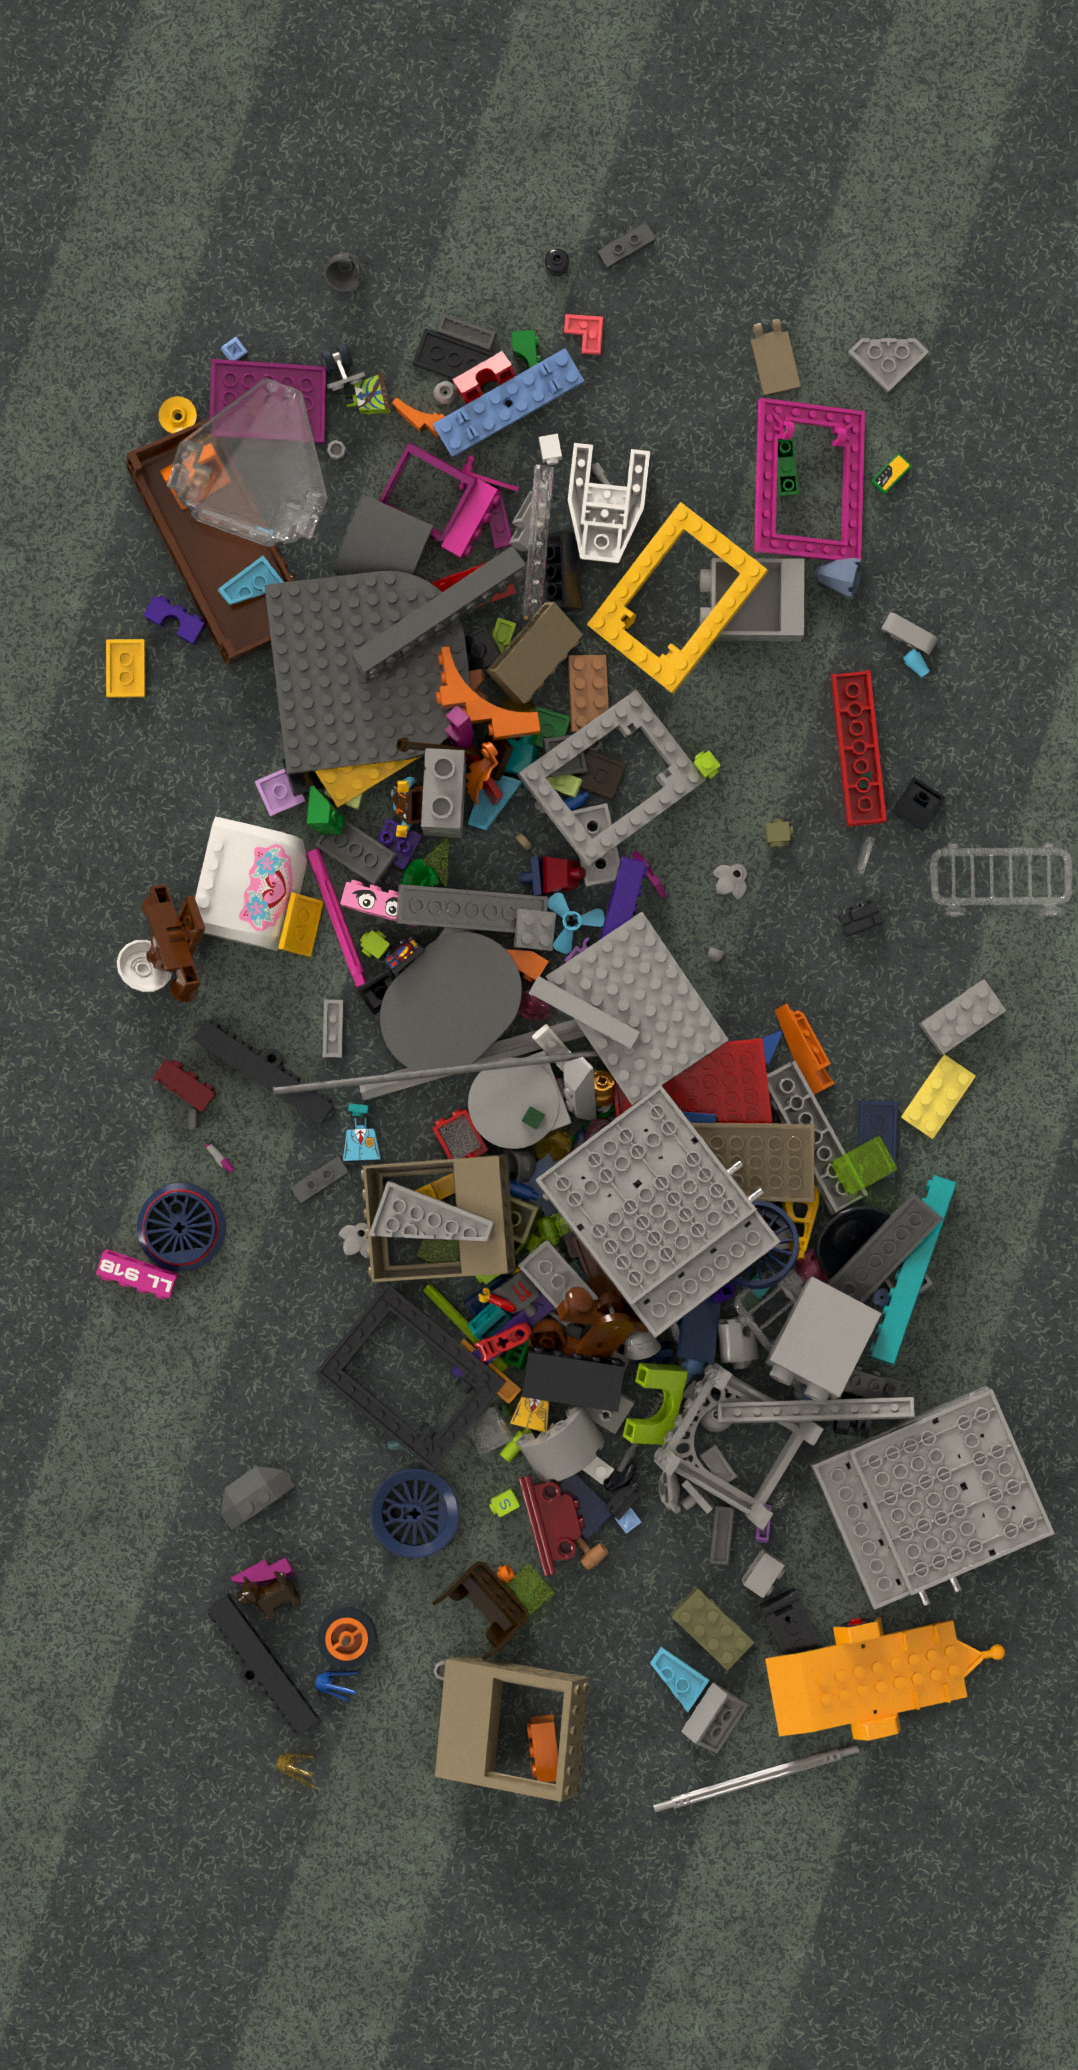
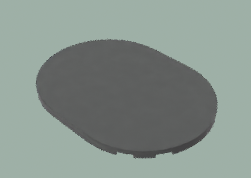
[380,932,522,1071]

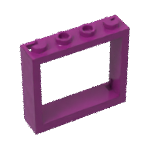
[379,443,477,543]

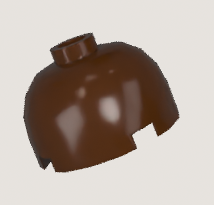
[528,1319,567,1351]

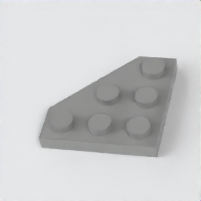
[848,338,929,393]

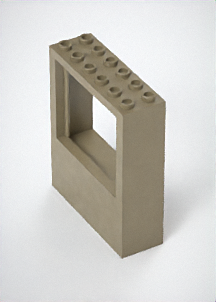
[361,1155,516,1282]
[435,1655,590,1802]

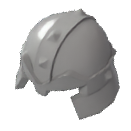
[622,1331,661,1360]

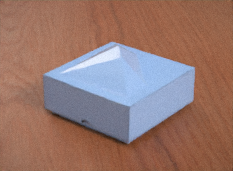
[220,337,248,361]
[614,1507,641,1533]

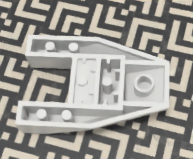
[568,443,650,563]

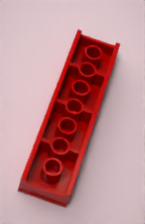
[830,670,887,827]

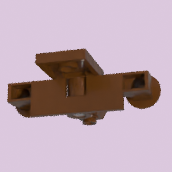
[142,885,205,1002]

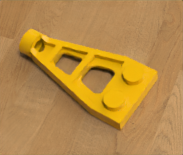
[782,1184,819,1260]

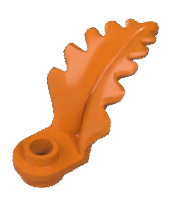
[465,742,498,805]

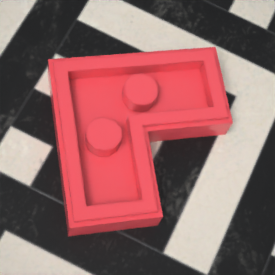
[564,314,603,356]

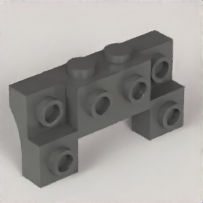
[827,1364,902,1420]

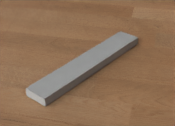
[529,976,640,1049]

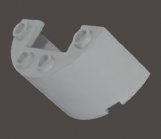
[516,1405,605,1482]

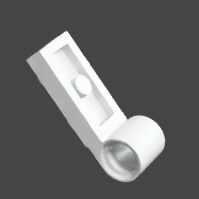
[532,1024,571,1073]

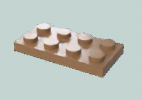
[567,655,609,733]

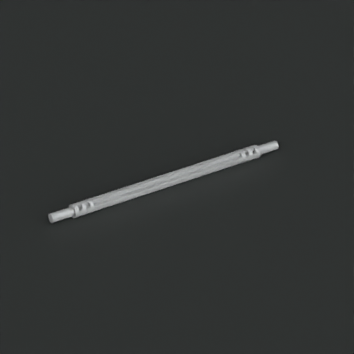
[653,1745,859,1813]

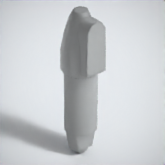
[591,462,611,485]

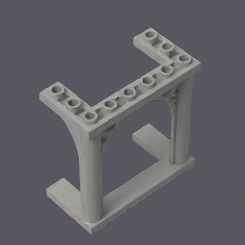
[654,1362,824,1530]

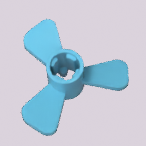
[547,892,605,954]

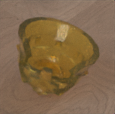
[535,1129,574,1162]

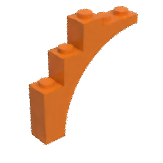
[436,646,540,740]

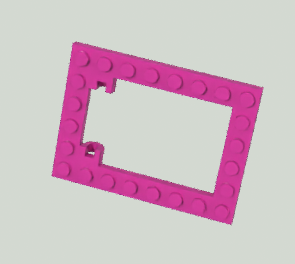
[754,398,865,561]

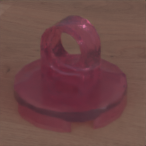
[518,991,552,1021]

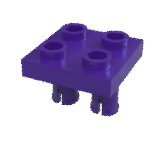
[376,818,422,870]

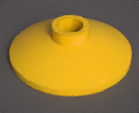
[158,396,197,434]

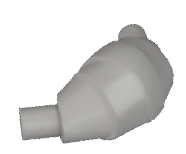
[658,1471,681,1514]

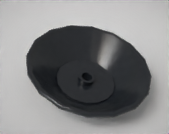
[816,1206,890,1278]

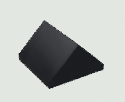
[356,968,395,1015]

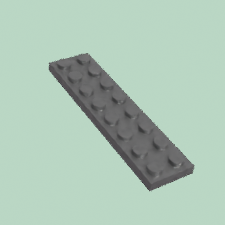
[396,884,548,933]

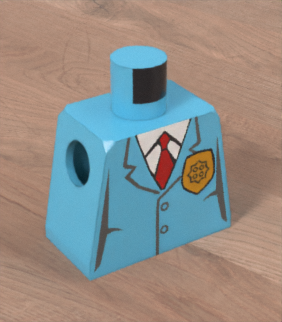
[343,1118,381,1161]

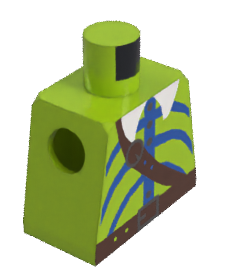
[345,373,391,414]

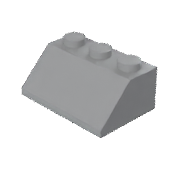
[681,1683,749,1753]

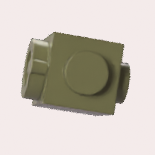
[764,819,793,848]

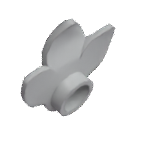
[713,864,747,900]
[339,1223,369,1258]

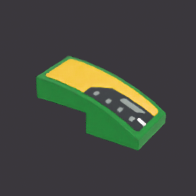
[871,453,912,495]

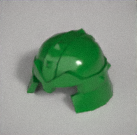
[401,859,440,887]

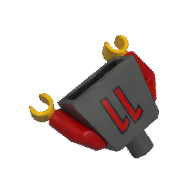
[479,1263,540,1318]

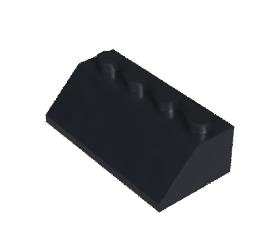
[535,530,582,612]

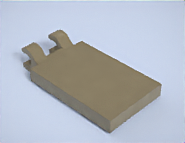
[750,319,801,396]

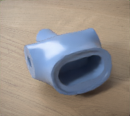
[680,1359,705,1385]

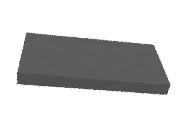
[315,820,397,886]

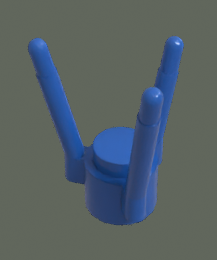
[315,1671,359,1701]

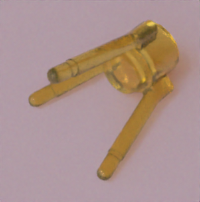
[275,1752,316,1789]

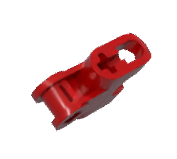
[473,1322,531,1362]

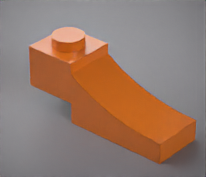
[392,398,445,440]

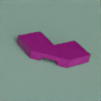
[631,851,667,899]

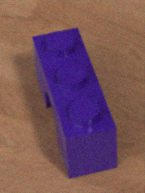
[143,595,206,646]

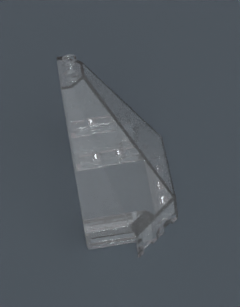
[167,378,328,547]

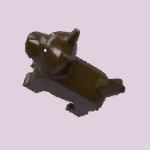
[237,1571,301,1620]

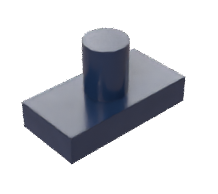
[519,856,546,896]

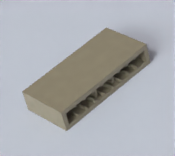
[486,602,583,704]

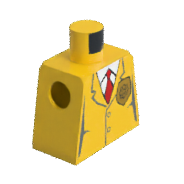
[510,1396,549,1432]

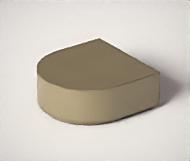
[515,833,532,852]

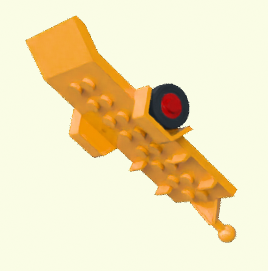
[765,1617,1005,1740]

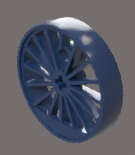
[730,1200,800,1289]

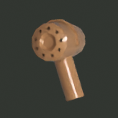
[575,1537,609,1570]

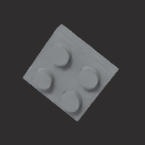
[514,909,556,951]

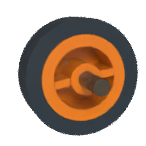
[318,1607,377,1668]

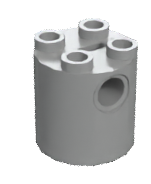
[717,1316,759,1369]

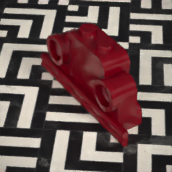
[519,1475,585,1576]

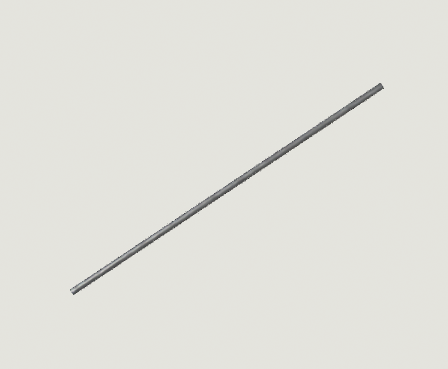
[273,1050,599,1095]

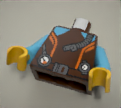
[391,777,423,838]

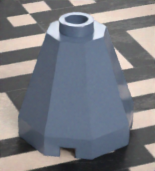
[815,558,863,600]

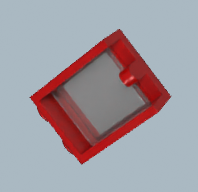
[432,1109,489,1159]

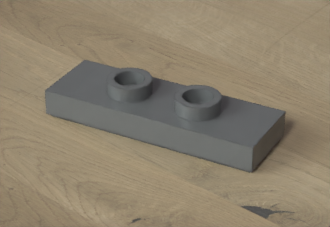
[597,223,656,269]
[437,314,497,351]
[290,1156,349,1203]
[709,1505,734,1566]

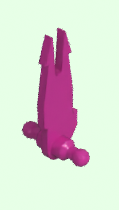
[459,455,519,491]

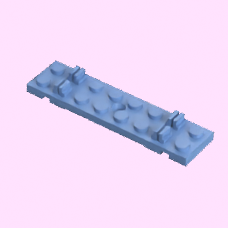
[433,348,584,458]

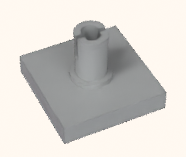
[586,1393,635,1434]

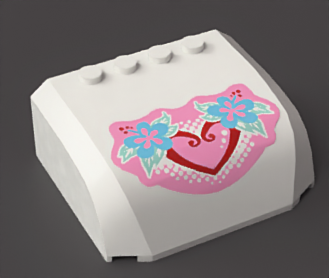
[195,817,308,951]

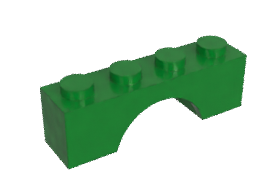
[511,330,541,410]

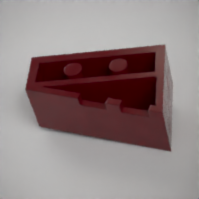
[152,1059,217,1112]

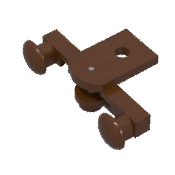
[557,1287,650,1358]

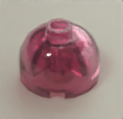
[794,1247,829,1284]

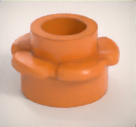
[497,1565,514,1583]

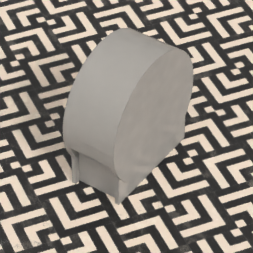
[468,1050,571,1149]

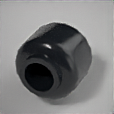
[545,249,569,276]

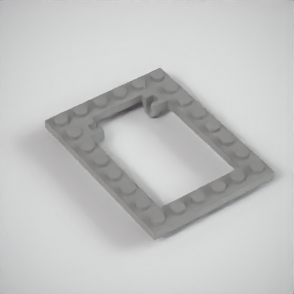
[518,690,706,867]

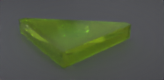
[423,837,449,887]

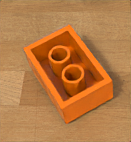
[527,1715,558,1782]

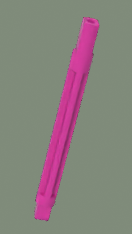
[307,848,367,987]

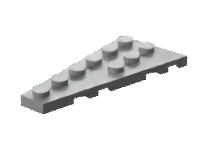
[369,1181,495,1241]

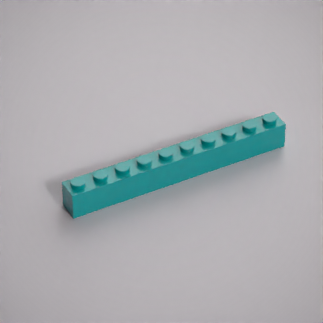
[869,1175,956,1366]

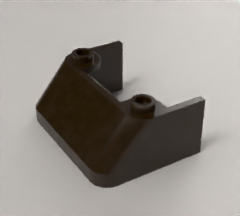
[432,1561,529,1661]

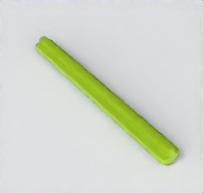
[423,1284,508,1372]

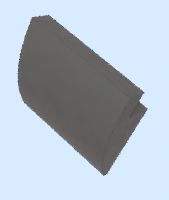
[334,495,434,575]

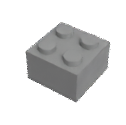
[741,1548,785,1598]

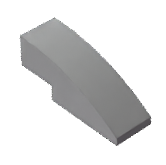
[509,489,542,552]

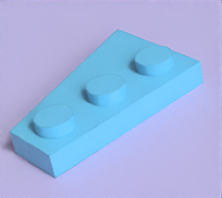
[217,556,284,606]
[468,775,523,831]
[650,1647,709,1712]

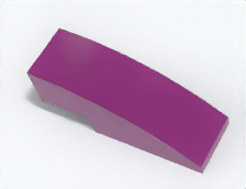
[444,706,473,758]
[231,1557,296,1585]

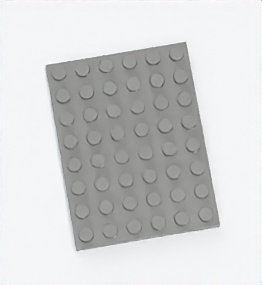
[546,912,729,1105]

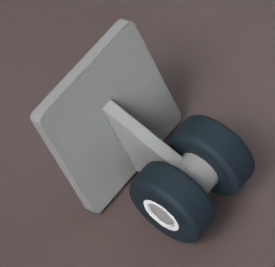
[321,343,365,391]

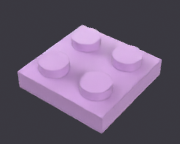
[255,769,306,817]

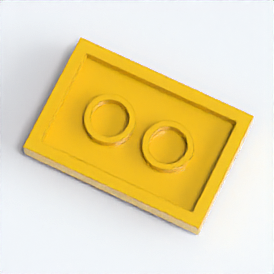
[106,639,145,698]
[278,892,324,957]

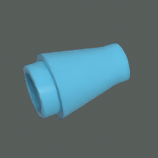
[903,648,930,677]

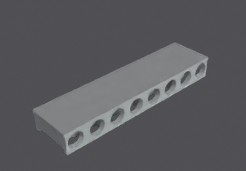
[767,1061,868,1215]

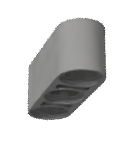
[881,612,938,656]

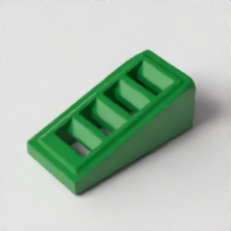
[503,1334,530,1371]

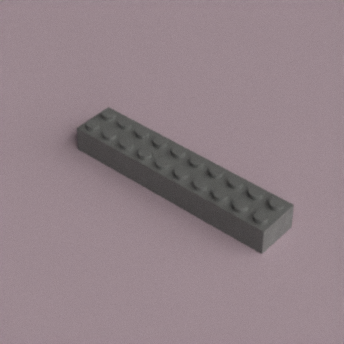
[352,546,526,681]

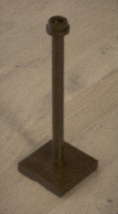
[396,732,514,781]

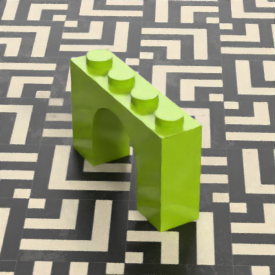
[623,1363,688,1445]

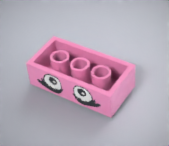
[340,880,417,927]

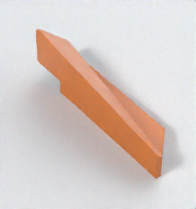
[775,1004,835,1095]

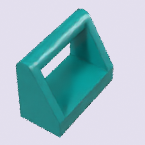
[468,1303,515,1340]

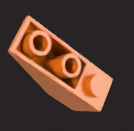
[506,949,549,983]

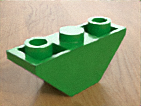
[777,437,799,497]

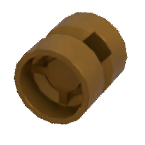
[594,1070,615,1107]

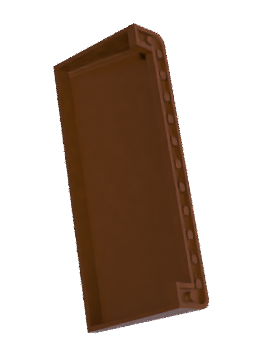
[126,418,295,666]

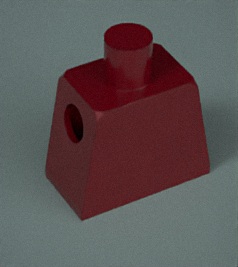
[543,857,586,894]

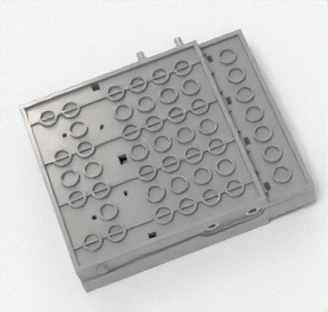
[535,1085,781,1338]
[810,1386,1055,1610]

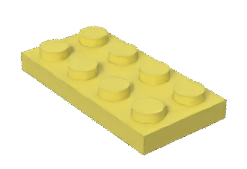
[901,1054,976,1139]

